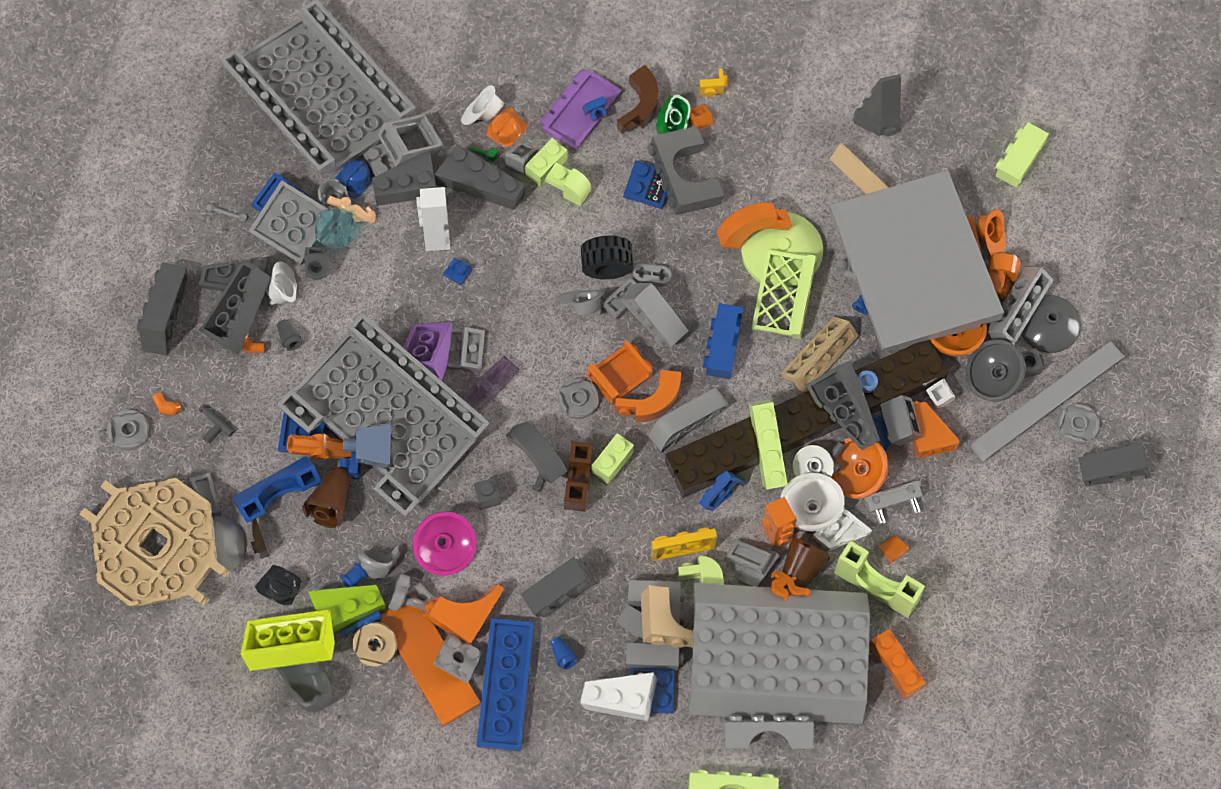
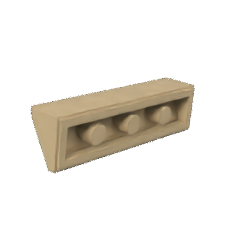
[830,143,889,194]

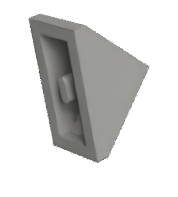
[505,141,537,175]

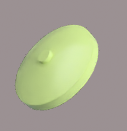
[741,212,823,289]

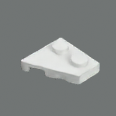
[812,508,872,551]

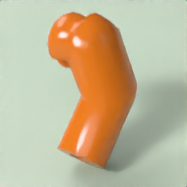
[241,333,265,353]
[152,392,182,415]

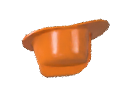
[487,108,528,147]
[976,209,1006,255]

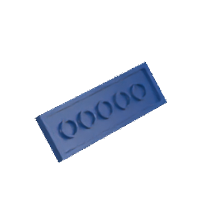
[476,618,534,752]

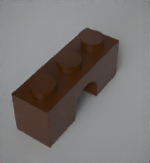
[564,441,593,512]

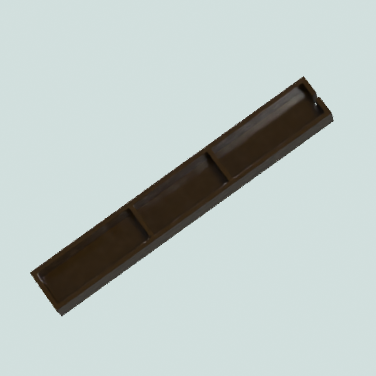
[665,340,948,498]

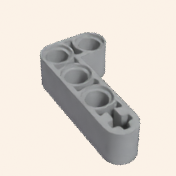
[648,388,729,453]

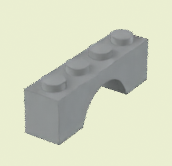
[724,714,814,749]

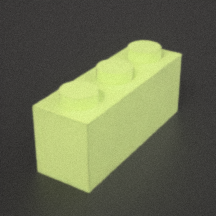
[995,122,1049,188]

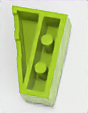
[308,585,386,633]

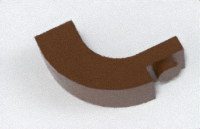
[617,65,659,134]

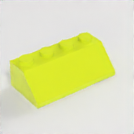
[240,610,335,671]

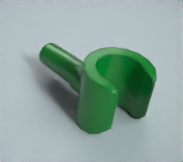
[470,146,499,162]

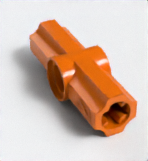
[287,434,352,460]

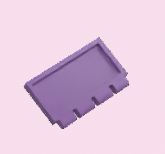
[539,70,622,152]

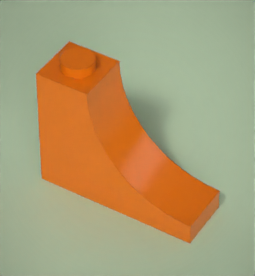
[423,584,504,644]

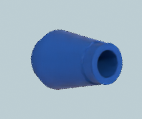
[550,636,578,670]

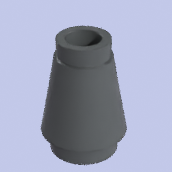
[276,319,302,351]

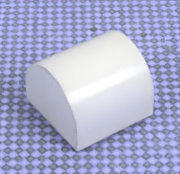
[926,379,956,408]

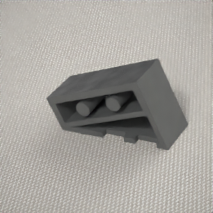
[372,151,436,206]
[1078,442,1151,486]

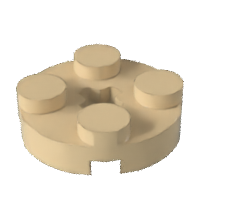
[353,622,397,667]

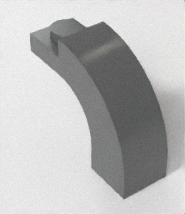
[506,421,567,483]

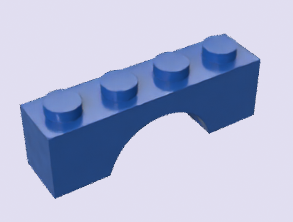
[232,456,322,523]

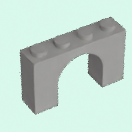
[626,580,685,671]

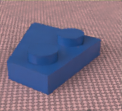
[698,471,748,511]

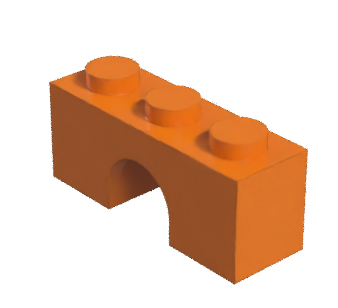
[761,496,797,547]
[869,629,926,700]

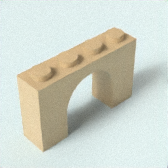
[641,585,693,649]

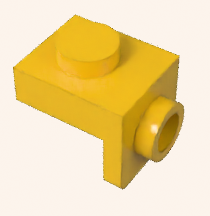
[699,68,728,97]

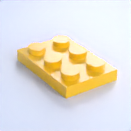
[651,527,717,561]

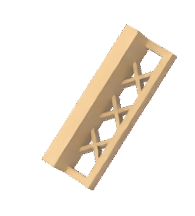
[781,316,858,393]

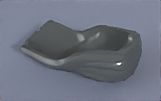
[277,662,333,712]

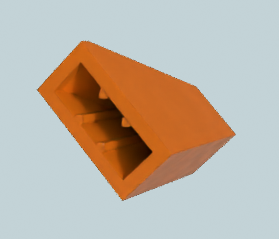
[912,401,960,459]

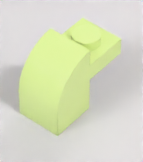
[545,163,591,206]
[678,556,724,585]

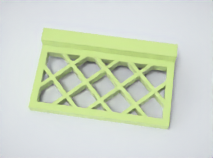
[751,250,817,340]

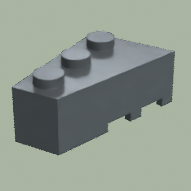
[521,557,597,618]

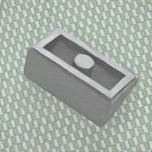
[738,546,780,587]

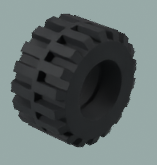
[581,235,633,280]

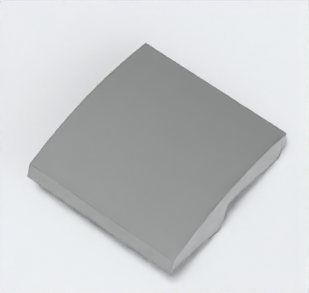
[447,327,485,371]

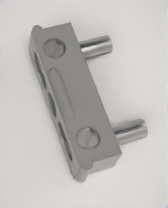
[862,481,923,525]

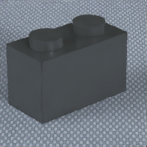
[880,395,923,446]

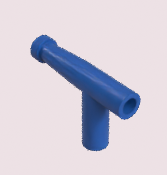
[340,610,382,643]

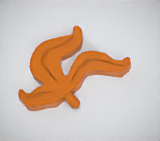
[771,571,811,601]

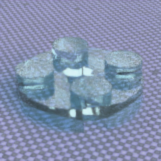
[315,207,356,249]

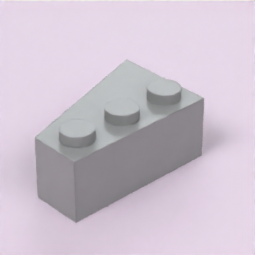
[618,283,689,347]

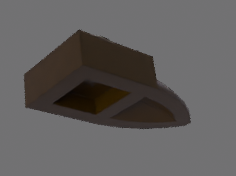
[251,519,269,559]

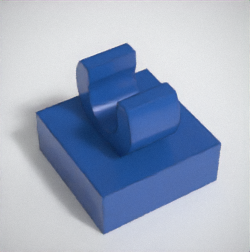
[582,96,607,122]
[443,257,472,285]
[339,453,362,480]

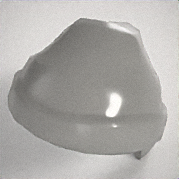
[358,546,402,579]

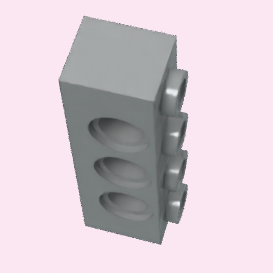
[987,267,1054,345]

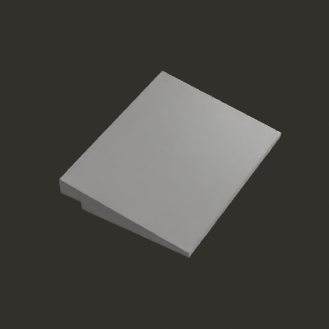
[829,170,1004,351]

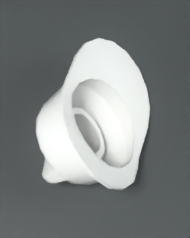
[461,85,504,125]
[266,262,297,305]

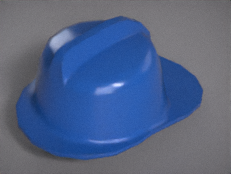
[335,160,375,199]

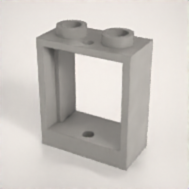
[378,114,443,166]

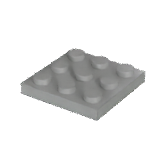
[248,180,334,265]

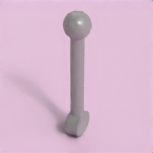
[206,204,247,222]

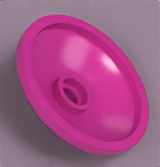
[412,511,476,576]

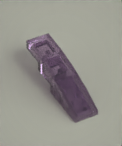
[461,356,519,413]

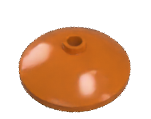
[930,323,987,356]
[831,438,888,499]

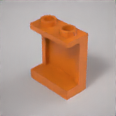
[587,340,653,405]

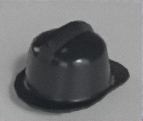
[255,565,302,605]

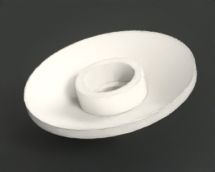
[793,445,834,478]

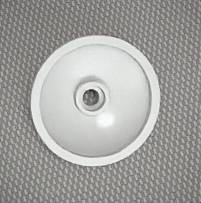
[781,473,845,531]

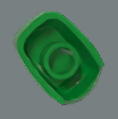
[656,94,690,134]

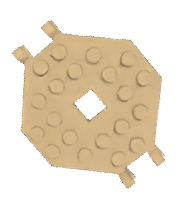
[79,478,231,608]

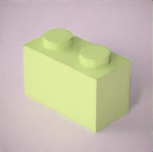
[525,138,567,187]
[592,433,634,485]

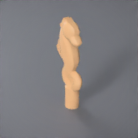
[327,196,376,223]

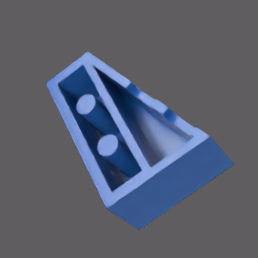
[703,303,743,379]

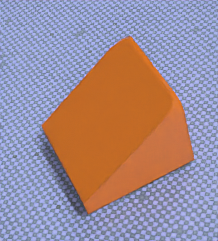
[689,104,714,130]
[878,535,909,564]

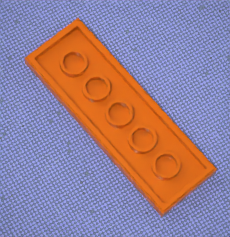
[379,595,481,727]

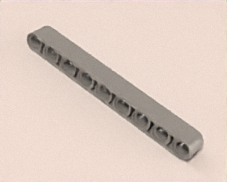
[970,342,1125,464]

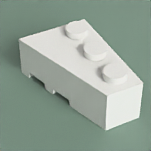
[416,187,450,251]
[580,673,657,721]

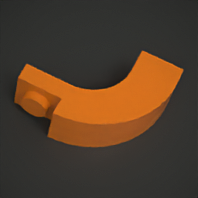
[716,202,792,249]
[615,370,681,422]

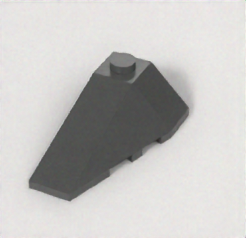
[853,74,901,136]
[806,361,880,450]

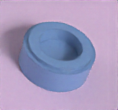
[858,371,878,393]

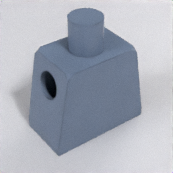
[343,424,391,468]

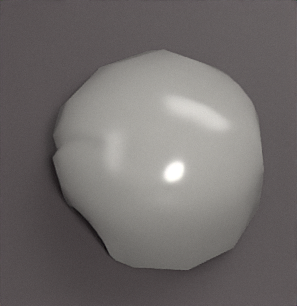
[318,179,349,212]

